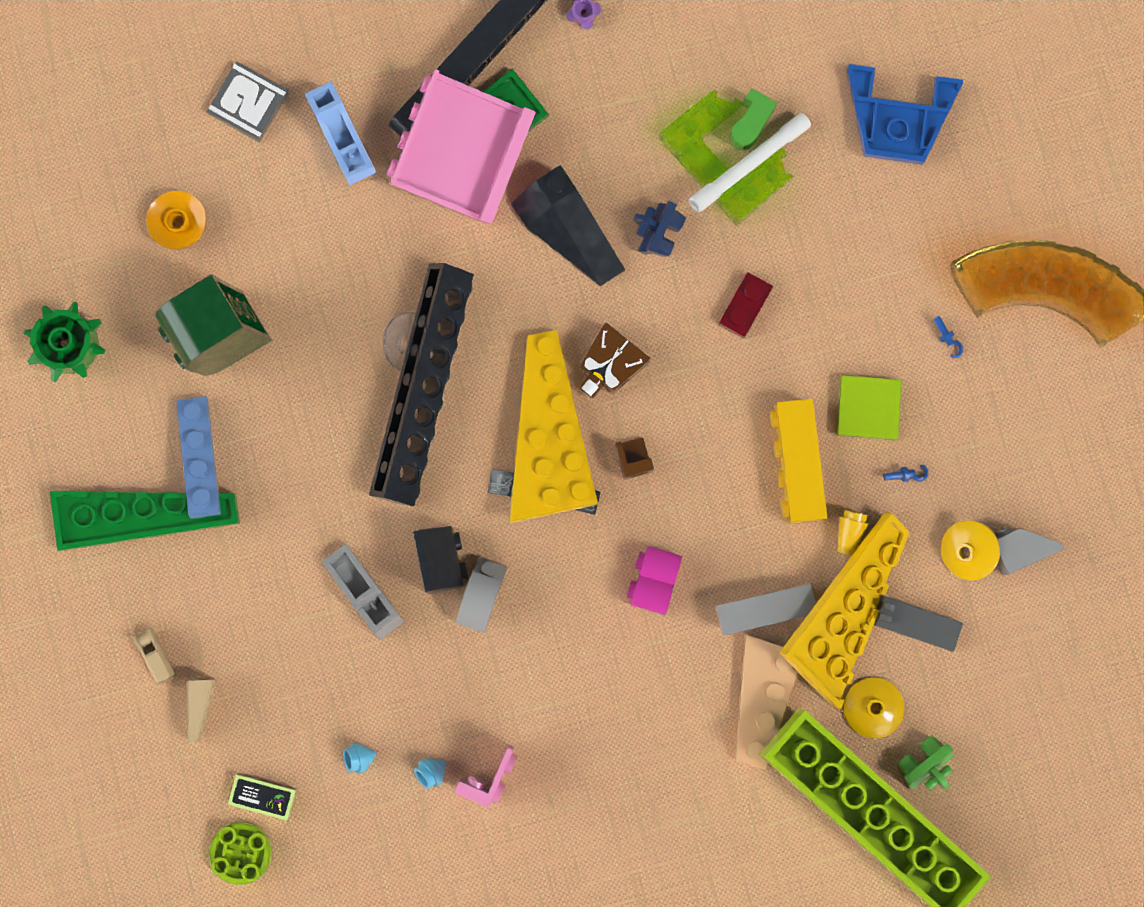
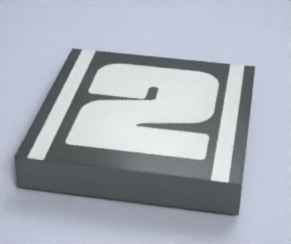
[207,61,289,142]

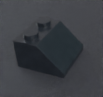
[413,526,469,594]

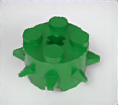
[24,302,105,382]

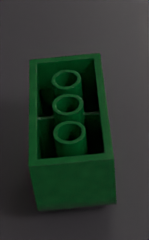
[155,274,272,376]

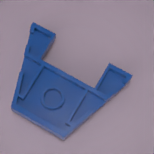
[847,64,963,165]

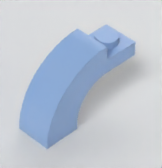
[305,81,376,186]

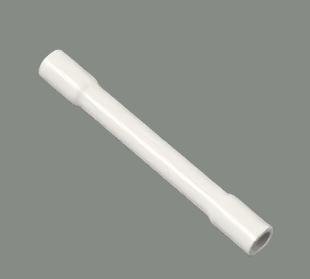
[689,113,811,213]

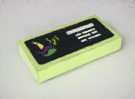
[228,774,296,820]

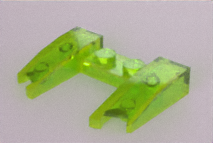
[659,90,793,226]

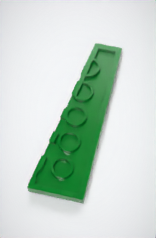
[50,491,240,552]

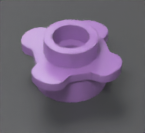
[567,0,601,30]

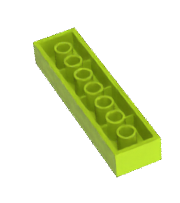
[759,708,991,907]

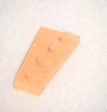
[735,634,798,770]

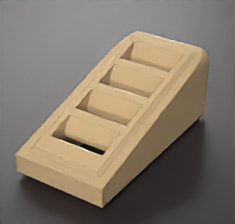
[187,680,216,743]

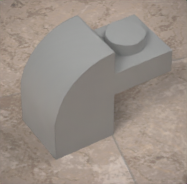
[456,557,507,633]

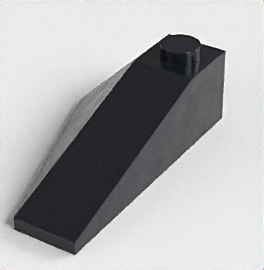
[511,165,625,287]

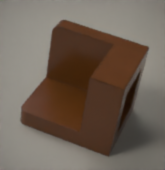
[614,438,654,480]

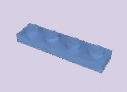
[176,396,221,519]

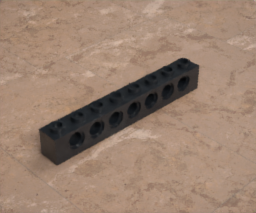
[369,263,474,507]

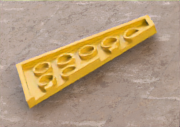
[509,330,598,524]
[779,512,910,711]

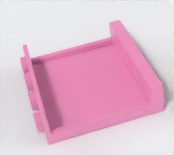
[386,69,536,225]

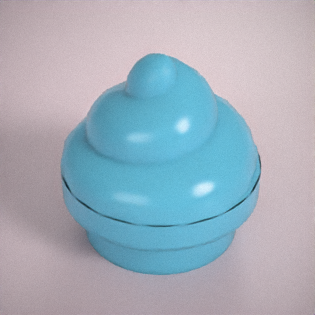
[343,743,376,774]
[414,758,446,789]

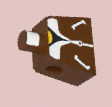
[579,323,650,399]

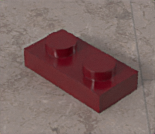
[718,272,774,339]

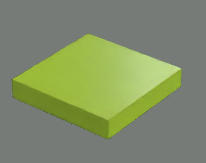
[837,375,902,440]

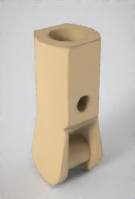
[132,627,176,684]

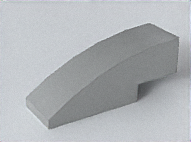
[322,544,405,640]
[716,584,816,636]

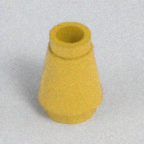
[837,509,869,555]

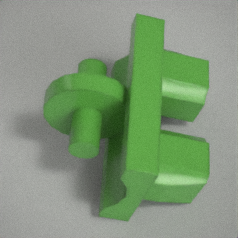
[898,736,954,791]

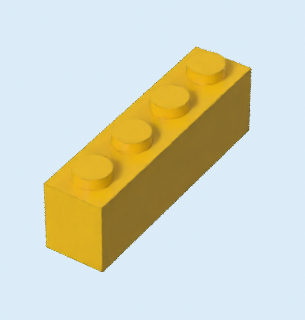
[770,398,828,524]

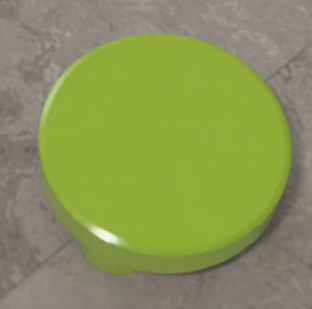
[209,822,272,885]

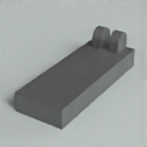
[874,597,963,652]

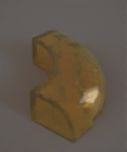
[950,240,1144,347]

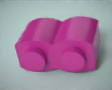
[626,546,683,616]

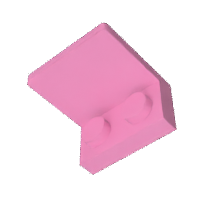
[454,745,517,808]

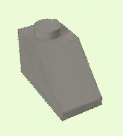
[994,526,1064,575]

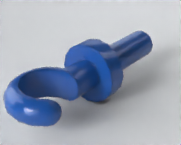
[933,316,963,359]
[883,465,928,482]

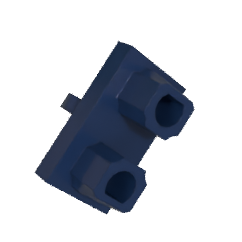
[633,201,686,257]

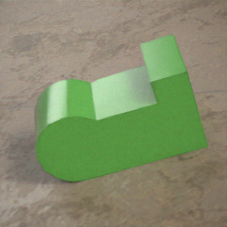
[730,88,777,150]

